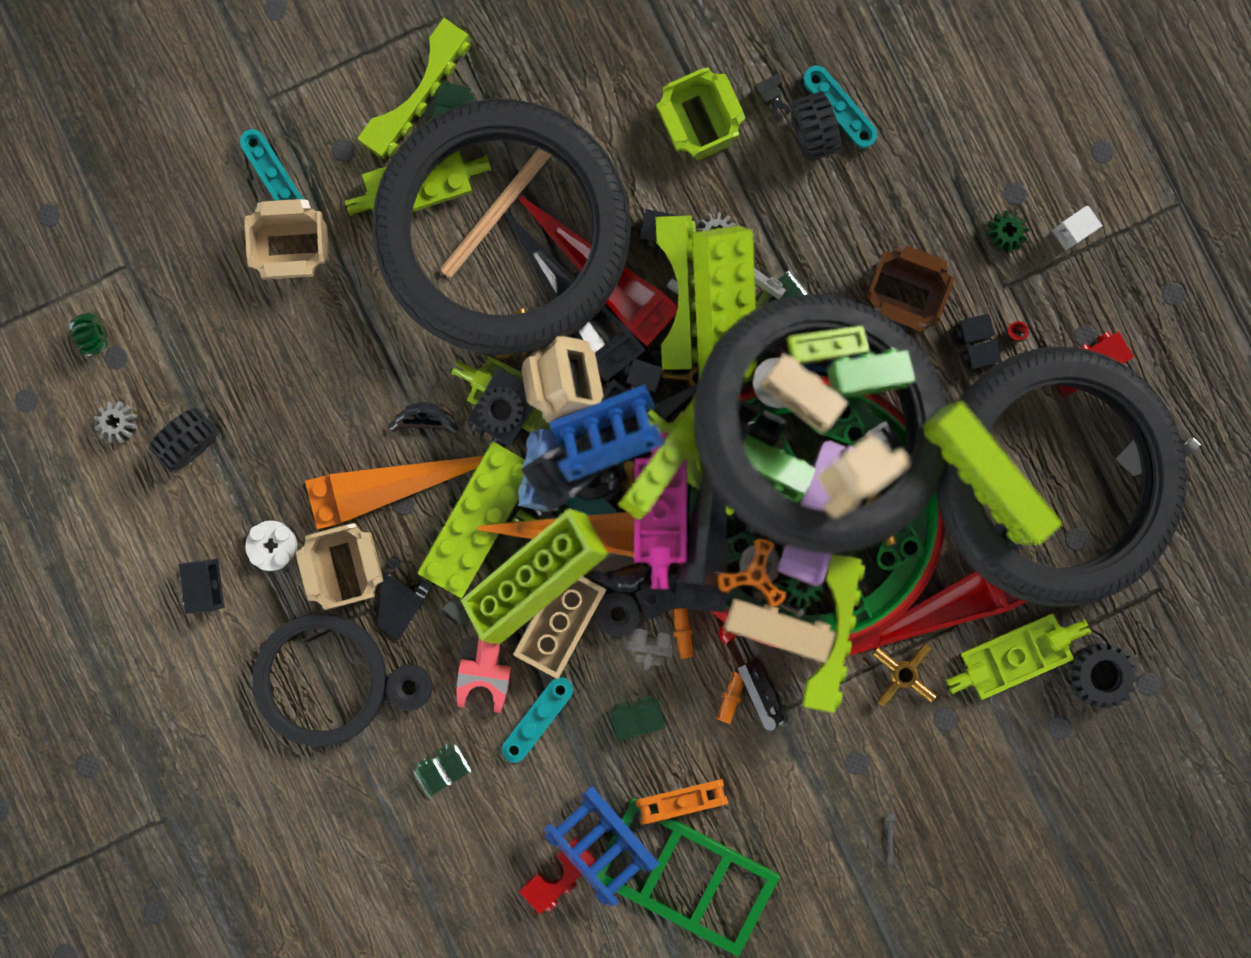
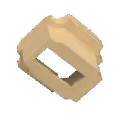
[245,199,329,280]
[521,336,603,423]
[817,434,908,519]
[296,523,384,610]

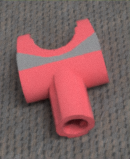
[457,637,511,713]

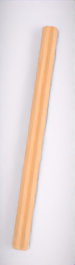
[440,148,551,278]

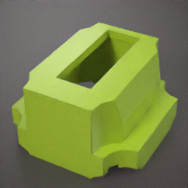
[656,67,745,161]

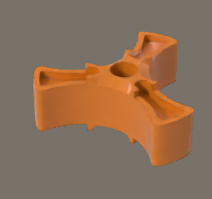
[718,539,786,607]

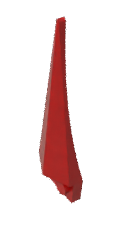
[519,196,678,347]
[845,570,1028,657]

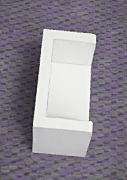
[1052,206,1102,251]

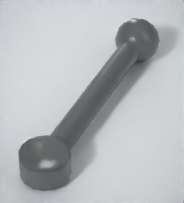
[753,591,804,617]
[886,813,896,866]

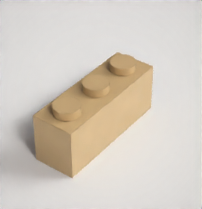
[760,354,847,433]

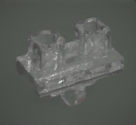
[627,628,673,671]

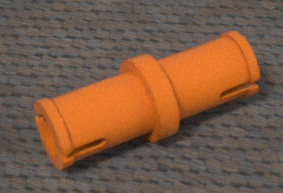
[671,608,695,659]
[716,672,745,724]

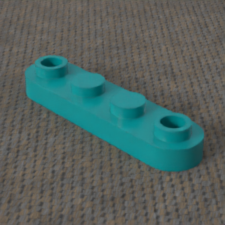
[803,66,877,149]
[240,129,304,201]
[502,677,573,763]

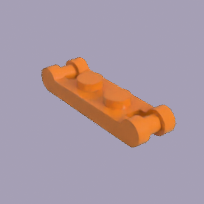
[635,779,729,825]

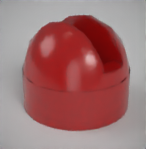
[1008,321,1029,343]
[718,625,739,645]

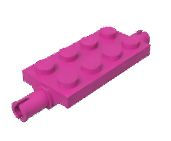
[634,433,687,589]

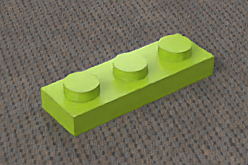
[787,326,869,364]

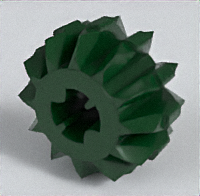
[986,210,1029,253]
[69,312,108,357]
[780,574,824,607]

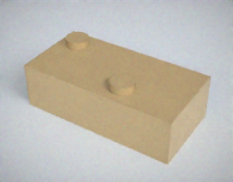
[513,577,606,679]
[723,599,835,663]

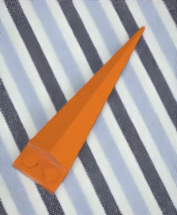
[305,456,483,530]
[477,512,635,557]

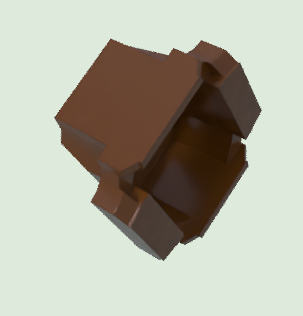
[864,244,955,333]

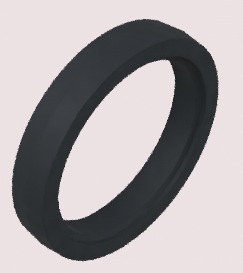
[253,613,387,747]

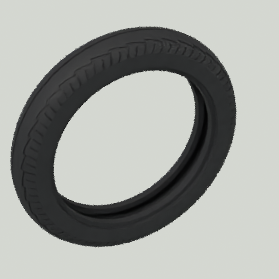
[372,99,630,355]
[694,294,947,553]
[936,347,1187,606]

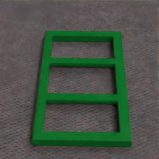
[596,798,780,957]

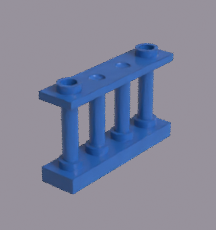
[550,385,665,481]
[543,786,659,906]

